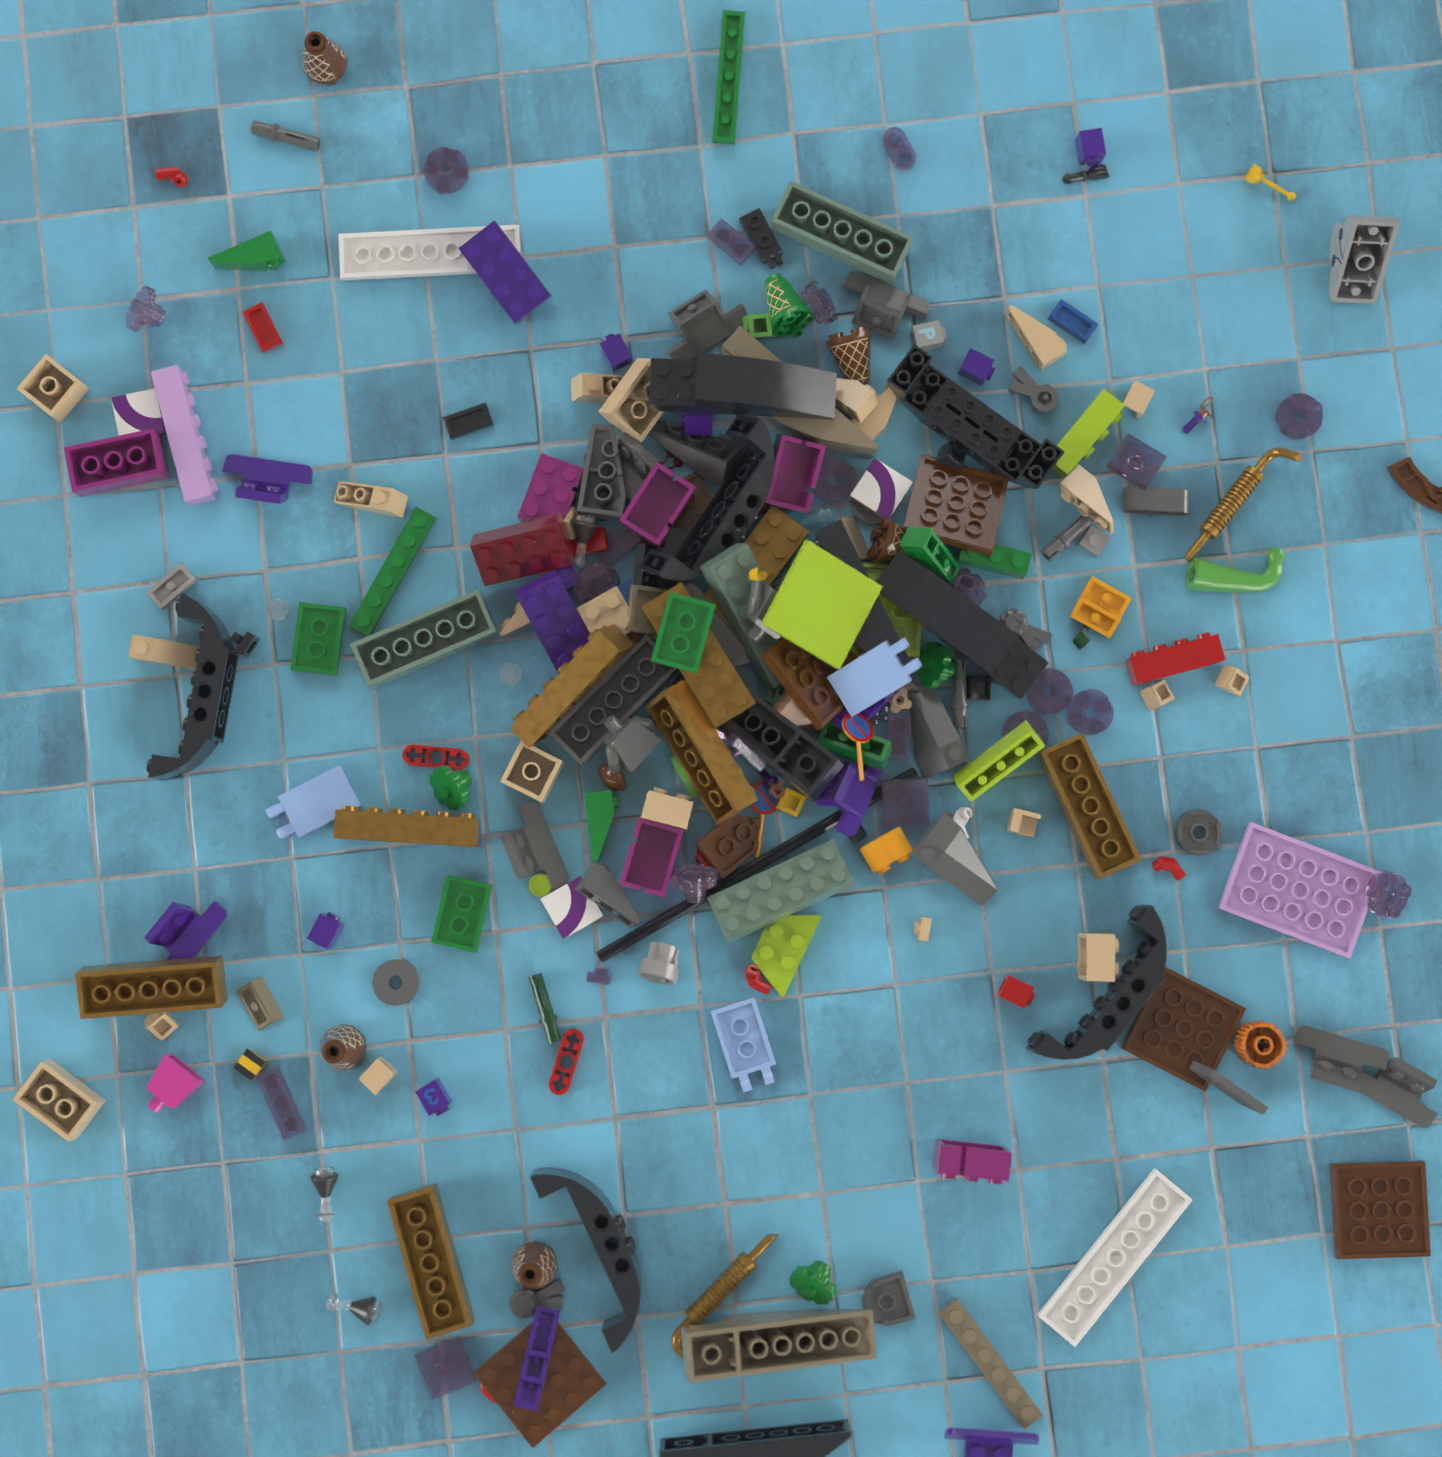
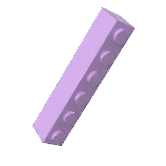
[151,365,218,506]

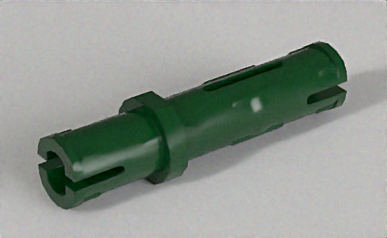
[529,973,562,1044]

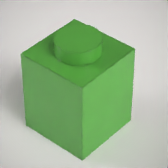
[742,313,772,339]

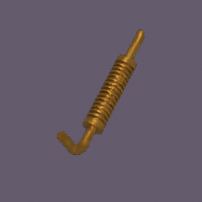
[1186,447,1302,563]
[671,1234,779,1359]

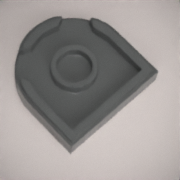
[863,1271,916,1326]

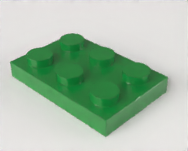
[651,592,716,674]
[290,602,347,676]
[431,875,493,953]

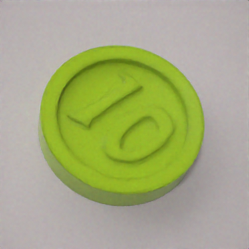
[529,874,552,897]

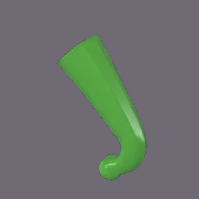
[1185,547,1285,593]

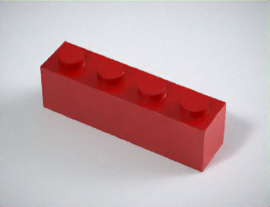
[1125,632,1226,686]

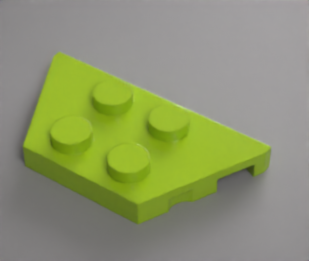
[751,915,822,997]

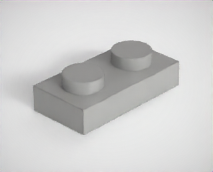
[146,562,198,610]

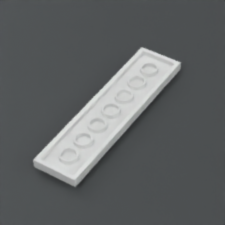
[339,225,521,281]
[1037,1168,1193,1347]

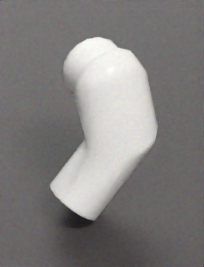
[952,807,972,838]

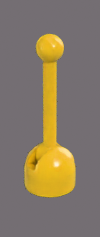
[1244,164,1296,201]

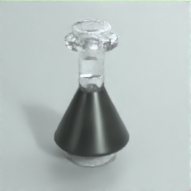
[571,514,599,567]
[310,1166,339,1222]
[326,1293,381,1325]

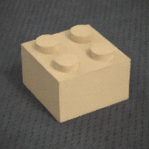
[17,354,90,423]
[576,586,630,635]
[500,740,565,803]
[641,787,694,830]
[1078,933,1119,982]

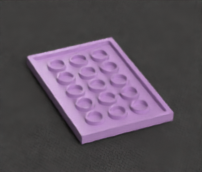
[1217,822,1381,959]

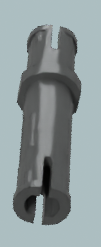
[251,120,321,152]
[1041,515,1094,561]
[951,659,969,729]

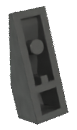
[575,862,640,929]

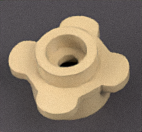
[889,687,912,714]

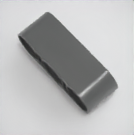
[1123,487,1190,516]

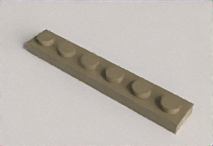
[938,1298,1043,1430]

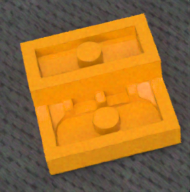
[1070,575,1132,638]

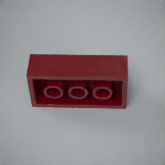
[470,513,575,586]

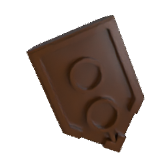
[695,815,761,879]

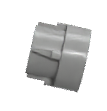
[638,942,680,985]

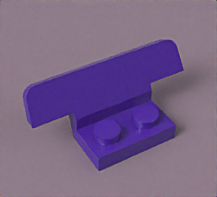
[222,454,313,504]
[815,762,883,837]
[144,901,227,960]
[944,1428,1039,1457]

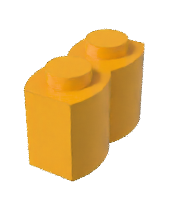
[859,826,912,875]

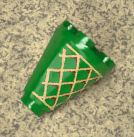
[765,273,815,338]

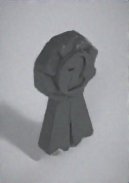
[1008,366,1059,413]
[999,608,1052,652]
[510,1279,565,1318]

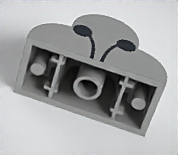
[1329,215,1400,304]

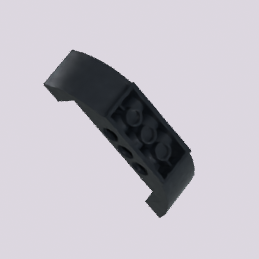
[887,344,1064,489]
[146,593,239,780]
[1026,904,1167,1060]

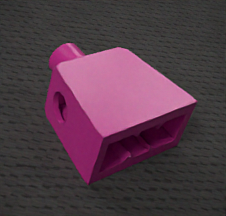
[147,1053,206,1113]

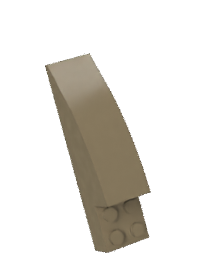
[722,326,879,459]
[681,1309,876,1383]

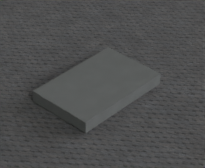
[1189,1061,1269,1114]

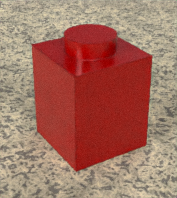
[996,974,1035,1009]

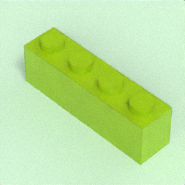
[1052,389,1125,479]
[953,720,1045,802]

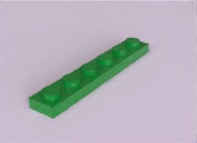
[712,10,745,145]
[349,507,437,636]

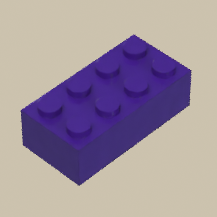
[458,220,552,324]
[514,569,590,674]

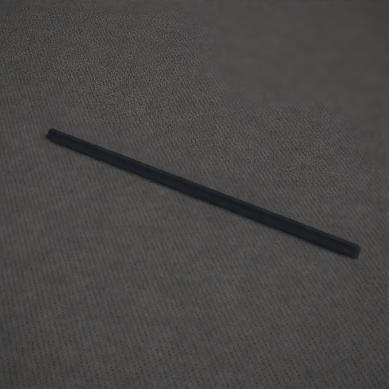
[597,767,919,962]

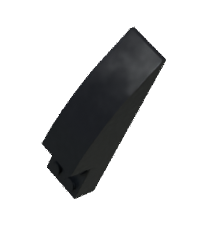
[649,353,837,420]
[813,519,923,694]
[876,550,1049,699]
[670,673,844,802]
[659,1419,852,1457]

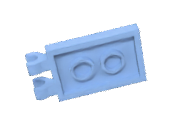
[827,637,922,717]
[266,765,362,839]
[710,997,776,1092]

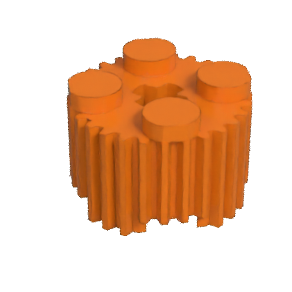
[1233,1020,1288,1069]

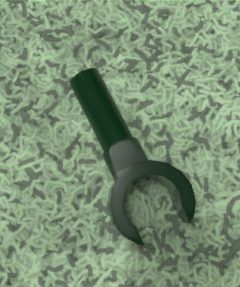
[1073,625,1090,650]

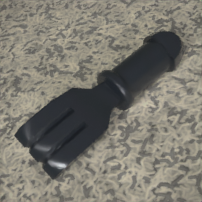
[1062,164,1109,184]

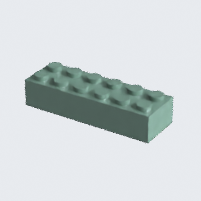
[770,181,914,286]
[699,543,782,688]
[350,590,499,689]
[707,839,854,944]

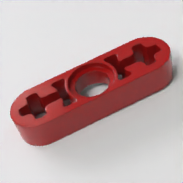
[402,745,470,770]
[549,1028,584,1095]

